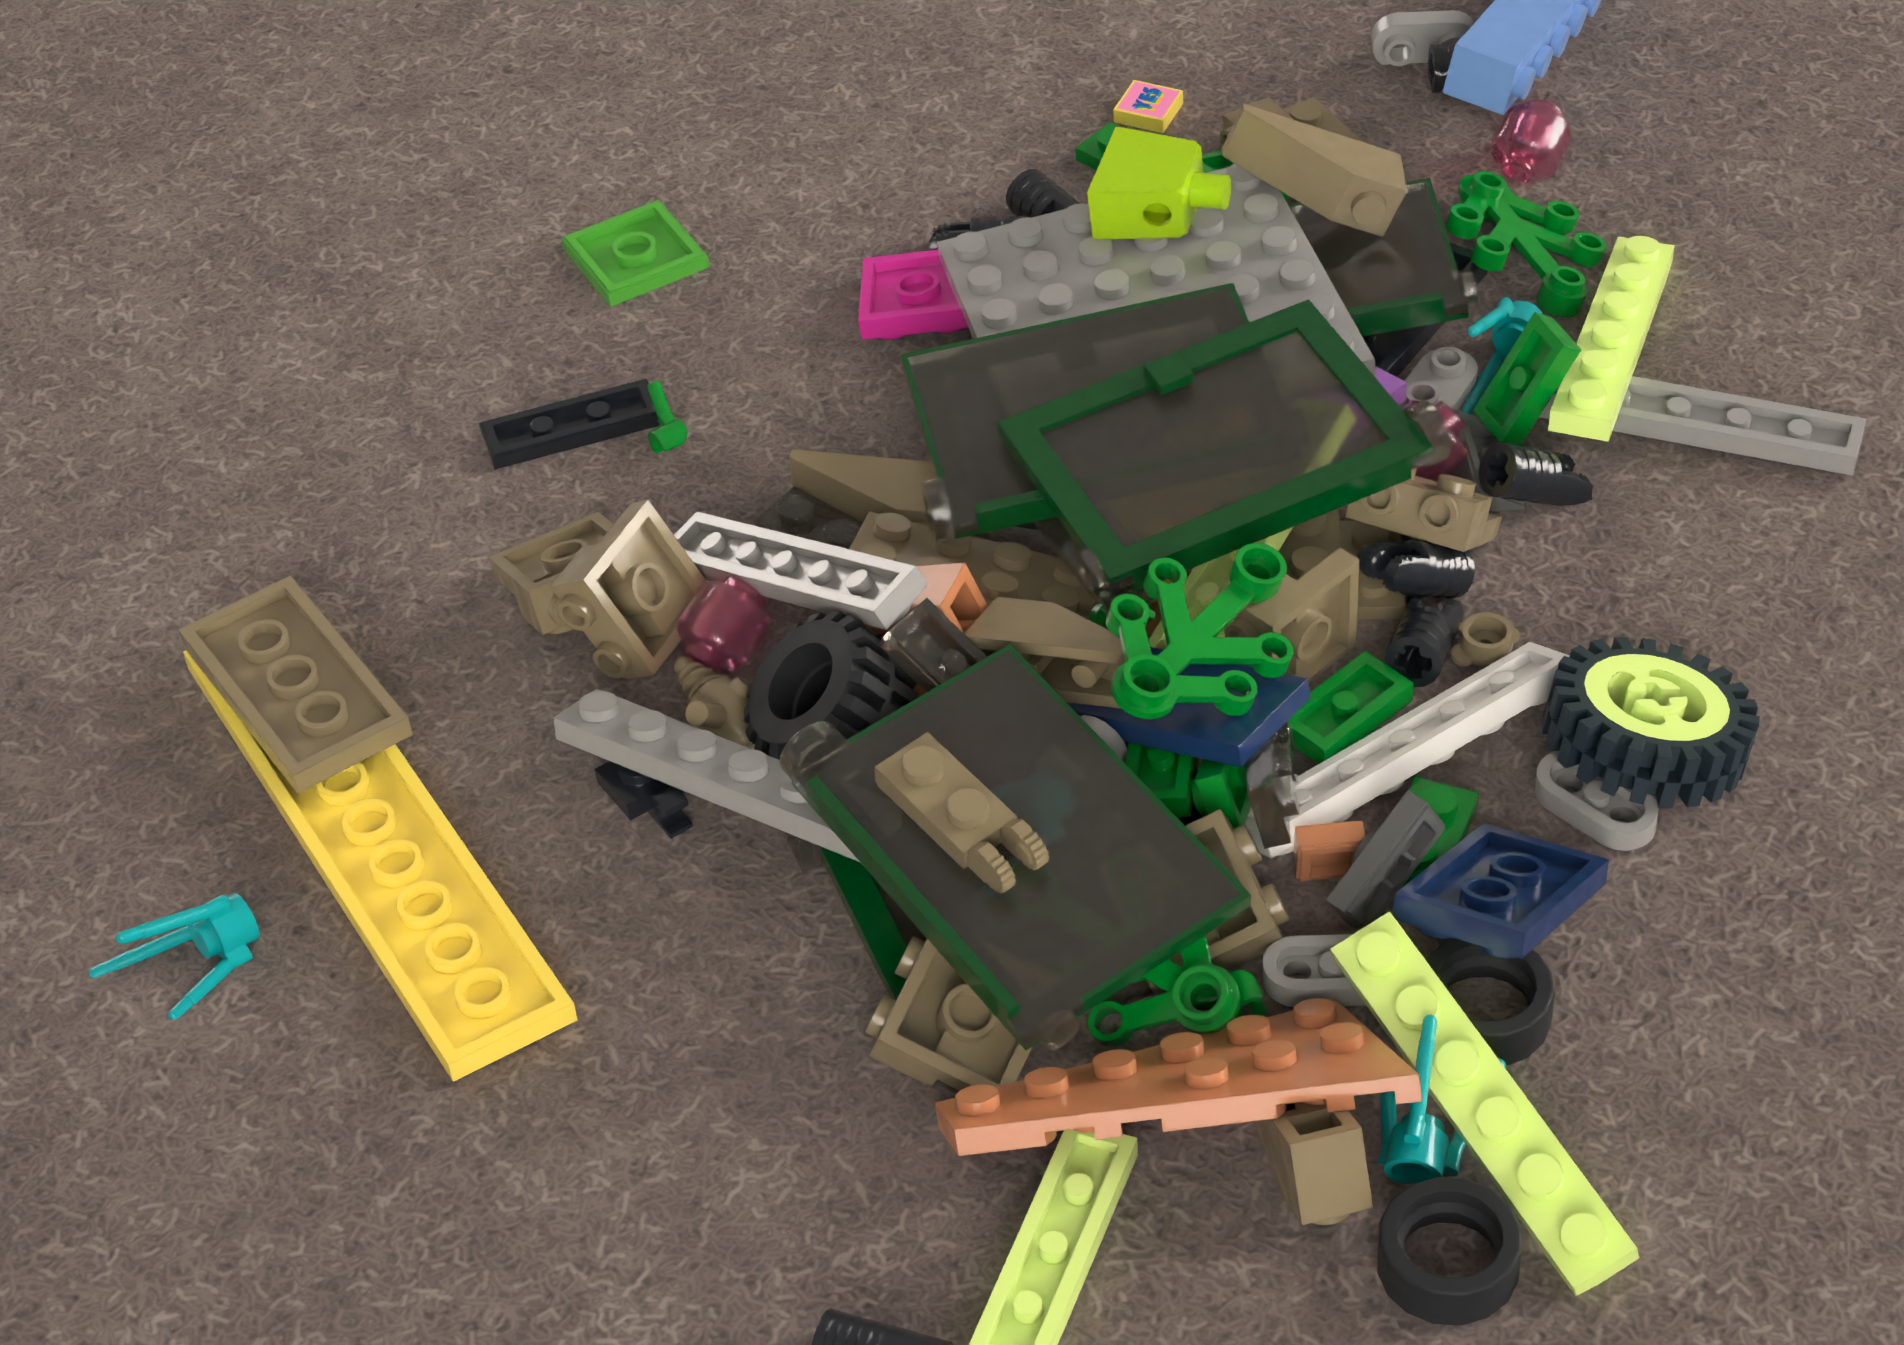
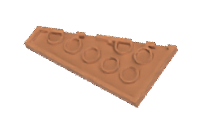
[935,998,1423,1156]

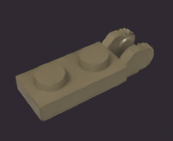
[875,732,1050,894]

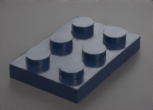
[1393,823,1609,959]

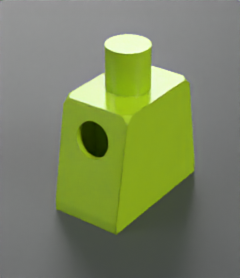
[1087,127,1231,239]

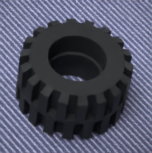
[744,611,918,781]

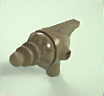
[674,656,755,750]

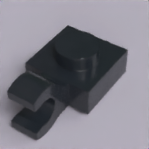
[594,761,693,839]

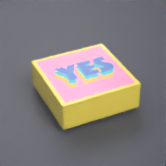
[1113,80,1183,133]

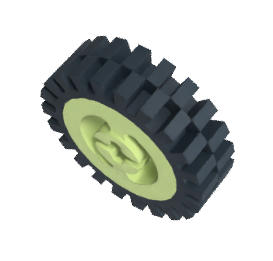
[1542,637,1760,808]

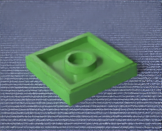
[561,200,710,307]

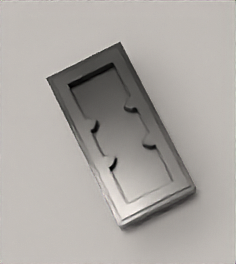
[1326,790,1445,930]

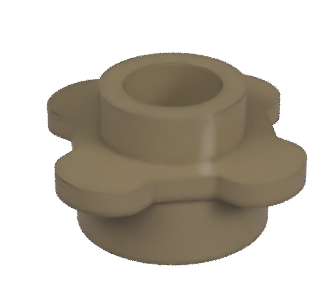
[1450,612,1521,667]

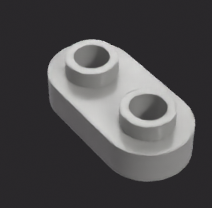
[1371,10,1475,66]
[1400,347,1478,434]
[1535,751,1659,851]
[1262,934,1366,1007]

